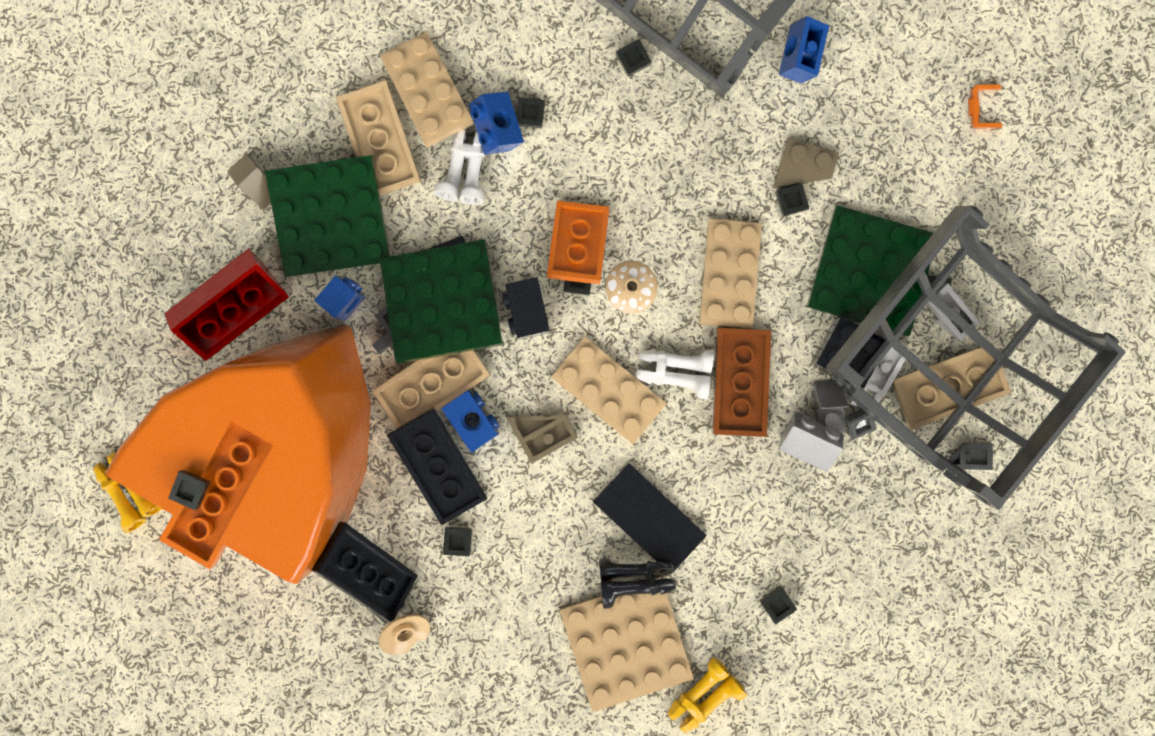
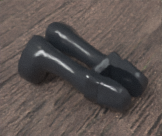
[599,559,676,609]

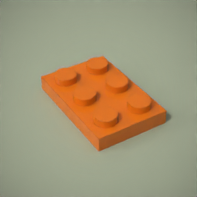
[547,200,610,284]

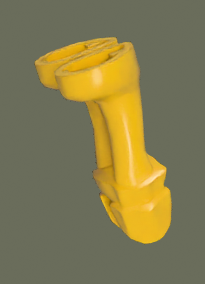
[93,452,162,533]
[667,656,748,733]

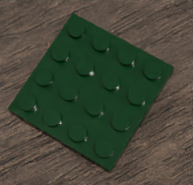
[265,155,390,277]
[806,205,933,336]
[380,239,503,364]

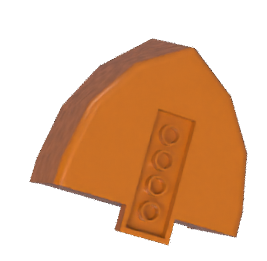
[105,325,371,584]

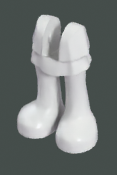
[434,128,485,205]
[636,349,714,400]

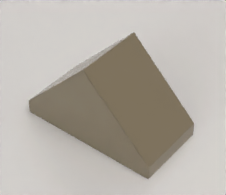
[227,154,271,210]

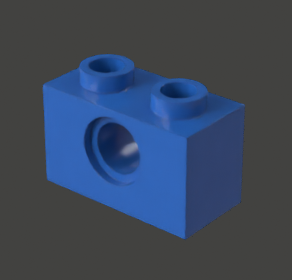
[779,16,830,84]
[469,92,524,155]
[314,275,365,321]
[441,390,500,453]

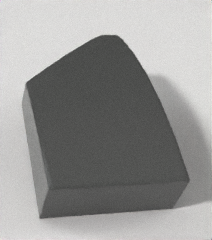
[948,443,993,470]

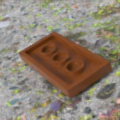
[712,328,771,437]

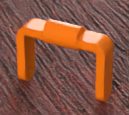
[968,84,1002,129]

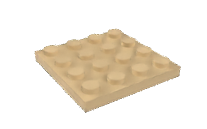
[560,576,694,712]

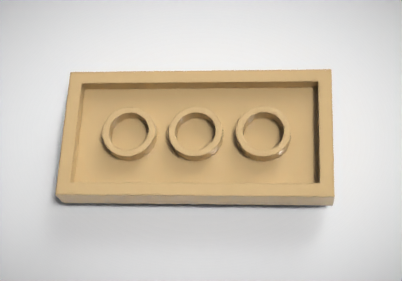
[380,32,474,148]
[336,80,421,196]
[699,219,762,329]
[551,336,667,444]
[892,343,1012,430]
[372,350,491,428]

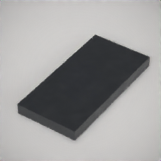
[387,407,488,526]
[593,463,707,570]
[311,521,418,622]

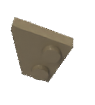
[773,138,839,189]
[507,414,578,464]

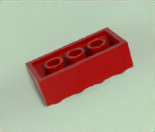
[164,248,289,361]

